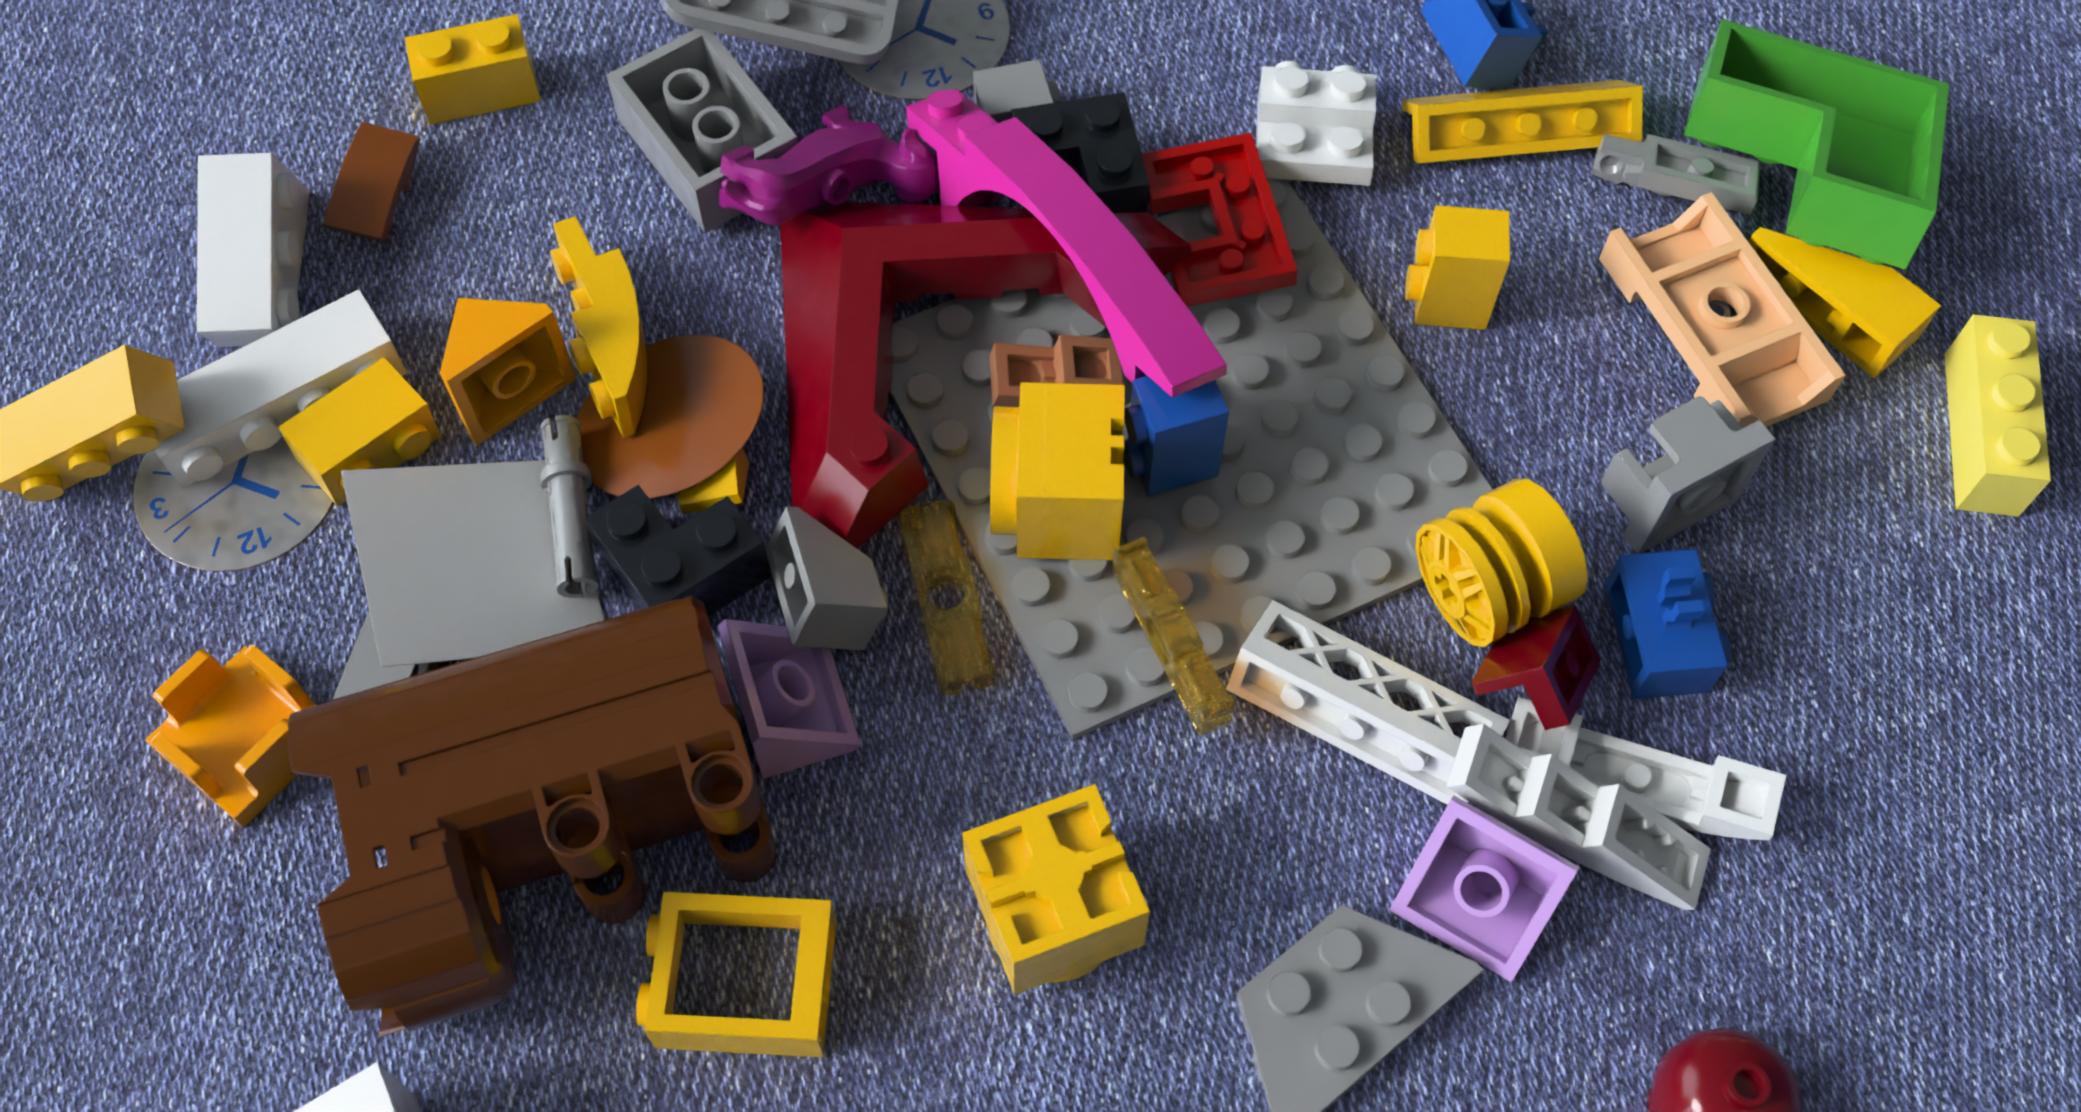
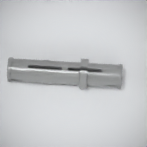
[540,415,599,598]

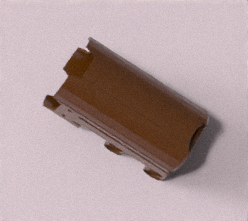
[288,596,777,1037]

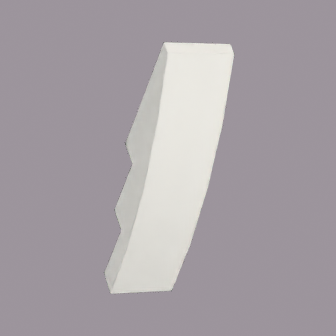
[1446,724,1711,910]

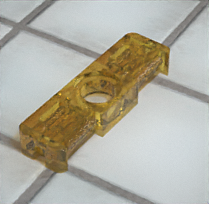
[900,500,995,695]
[1112,537,1235,736]

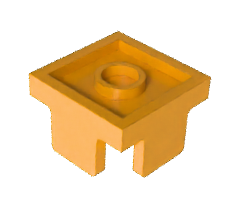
[145,644,317,828]

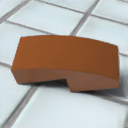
[323,122,421,244]

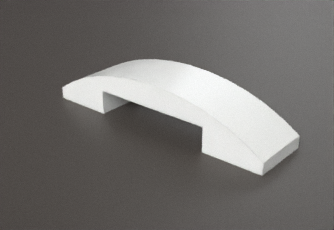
[1505,697,1787,841]

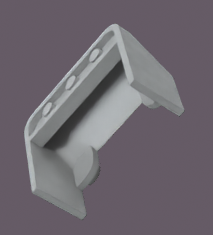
[662,0,898,65]

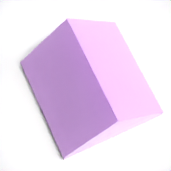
[717,619,861,779]
[1389,795,1579,982]

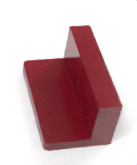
[1471,605,1601,730]

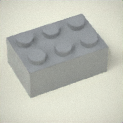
[606,28,798,233]

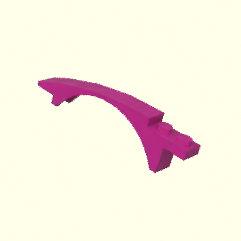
[906,89,1227,398]

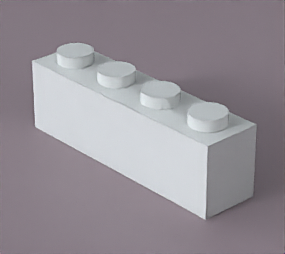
[155,289,407,488]

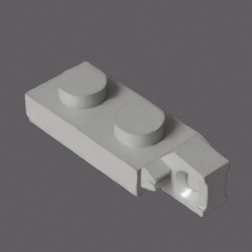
[1592,134,1761,215]

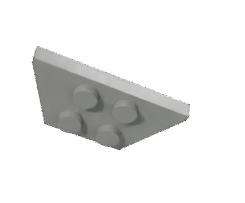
[1236,905,1484,1112]

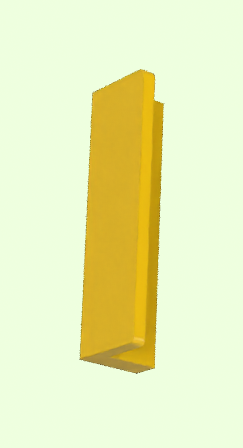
[1402,80,1643,163]

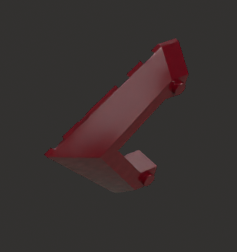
[780,202,1191,549]

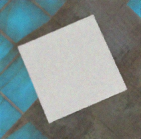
[341,460,604,667]

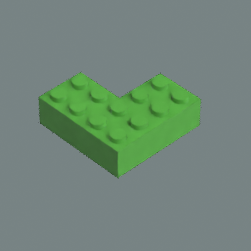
[1684,19,1949,270]

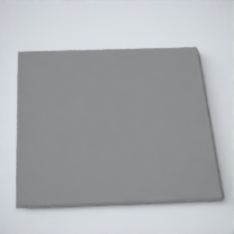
[891,178,1493,740]

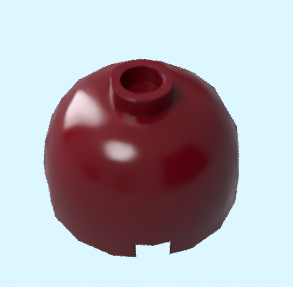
[1648,1027,1803,1112]

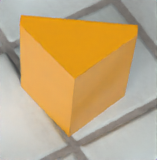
[440,298,577,446]

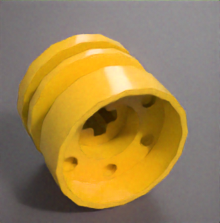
[1415,479,1588,648]

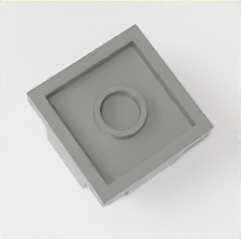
[1601,396,1776,554]

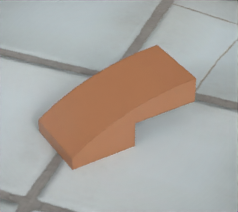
[989,334,1123,408]

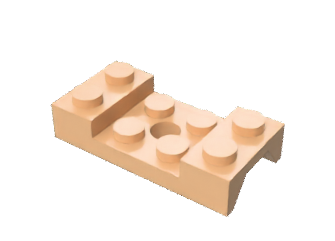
[1599,192,1846,428]

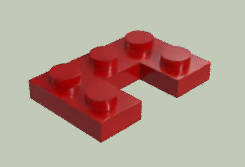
[1142,133,1298,307]

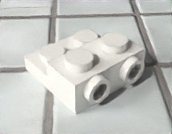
[1256,61,1376,186]

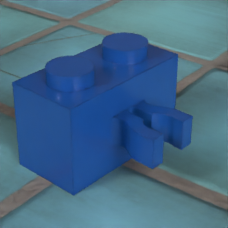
[1421,0,1549,88]
[1123,375,1229,497]
[1605,549,1730,699]

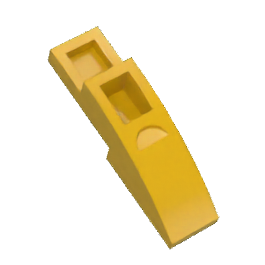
[550,216,648,438]

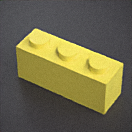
[1944,314,2051,517]

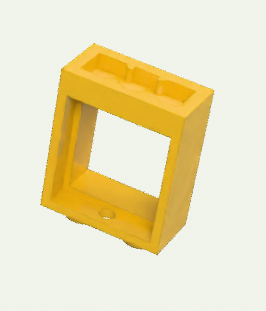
[636,892,837,1058]

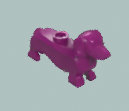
[719,105,940,225]

